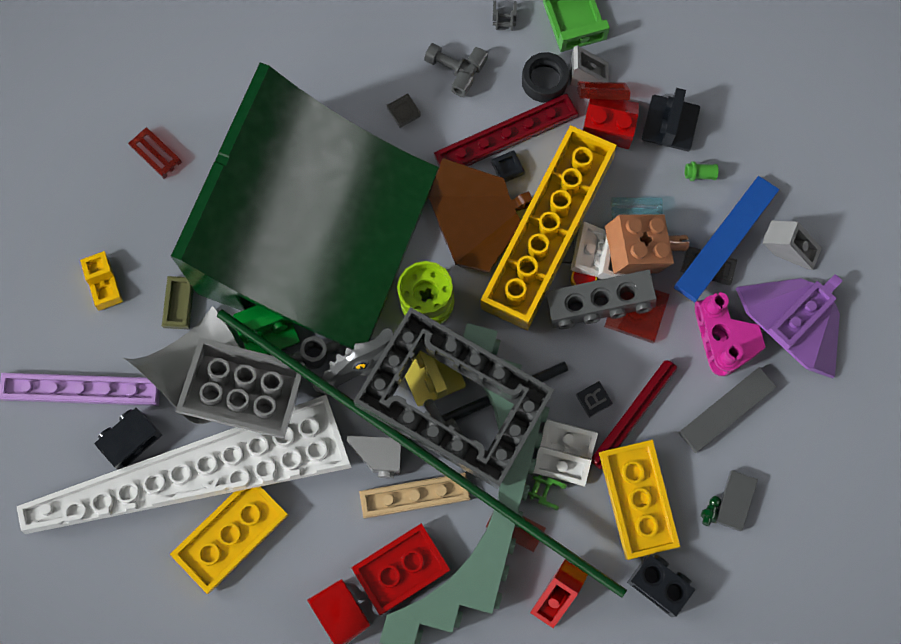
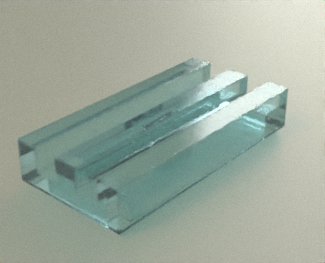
[611,197,663,221]

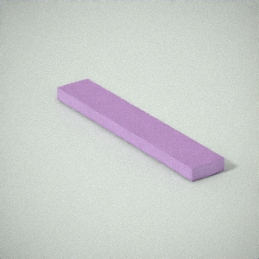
[0,373,160,406]

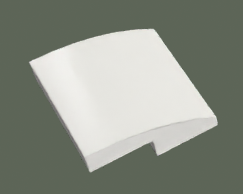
[570,222,625,279]
[533,419,598,486]

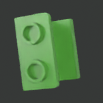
[543,0,610,52]

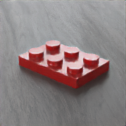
[351,523,451,616]

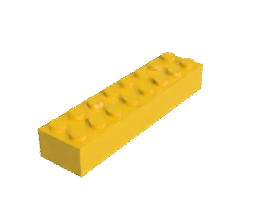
[481,125,617,331]

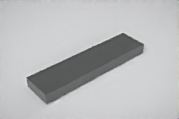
[678,367,777,453]

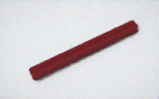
[591,360,677,469]

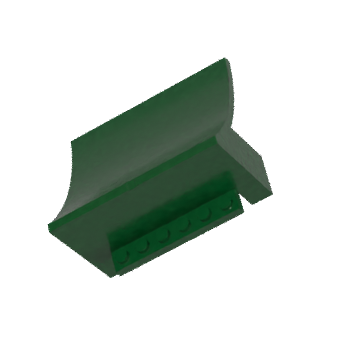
[171,62,439,349]

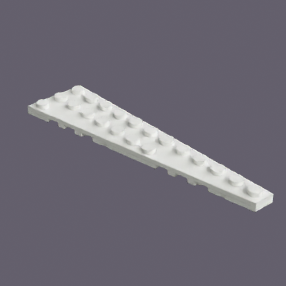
[16,395,352,534]

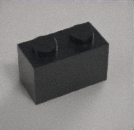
[94,407,163,470]

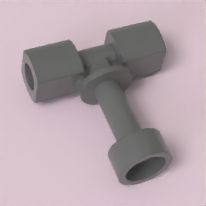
[424,43,488,97]

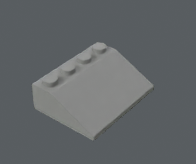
[176,338,305,439]

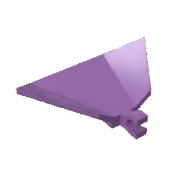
[736,274,843,379]

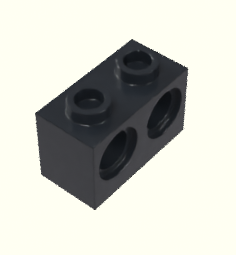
[627,554,696,617]

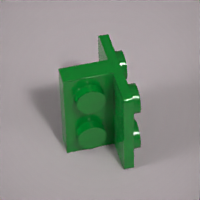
[233,305,300,355]

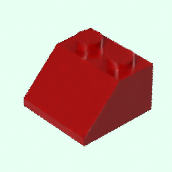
[583,93,639,149]

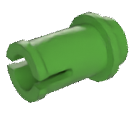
[684,161,719,181]

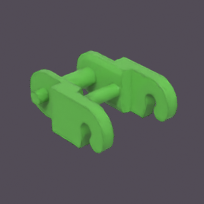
[528,475,567,510]

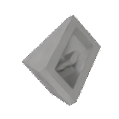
[570,45,609,86]

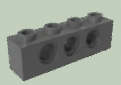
[546,270,656,330]

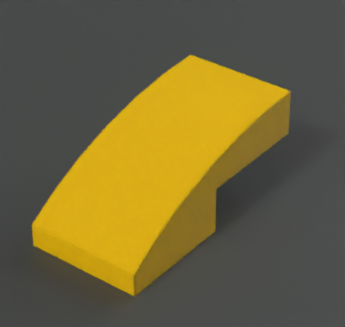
[80,251,123,311]

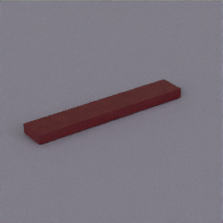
[434,93,578,167]

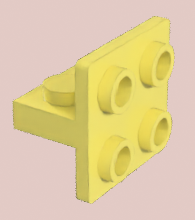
[405,351,466,407]

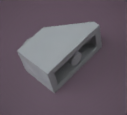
[763,221,822,270]
[347,436,402,478]

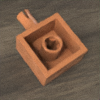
[605,215,689,274]

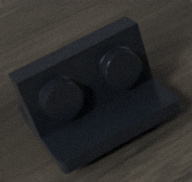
[642,88,700,152]

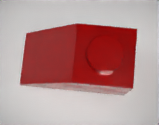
[530,559,588,628]

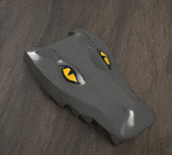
[312,328,394,395]

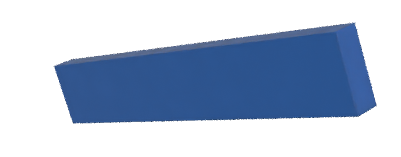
[674,176,780,303]

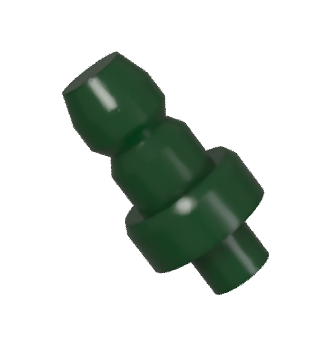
[700,496,721,526]

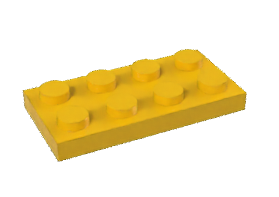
[599,440,680,560]
[170,486,289,594]

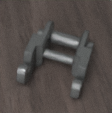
[492,0,517,31]

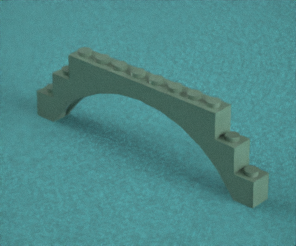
[379,323,550,644]

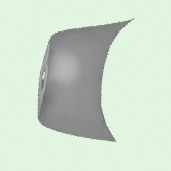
[123,306,240,424]

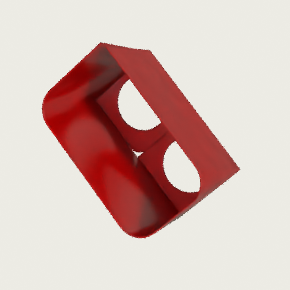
[307,579,371,644]

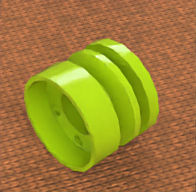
[397,261,455,324]

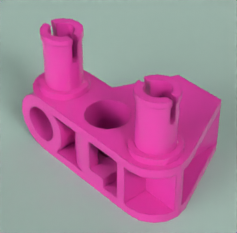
[695,292,766,376]

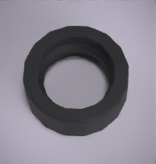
[522,52,569,103]

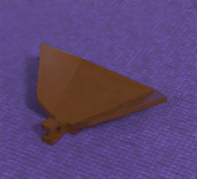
[428,158,532,273]

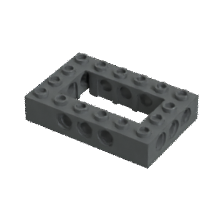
[353,307,555,489]

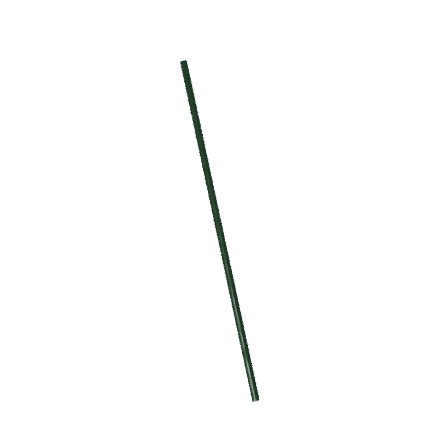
[217,309,627,598]

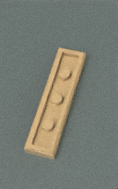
[359,473,470,519]

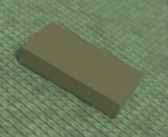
[161,276,194,329]

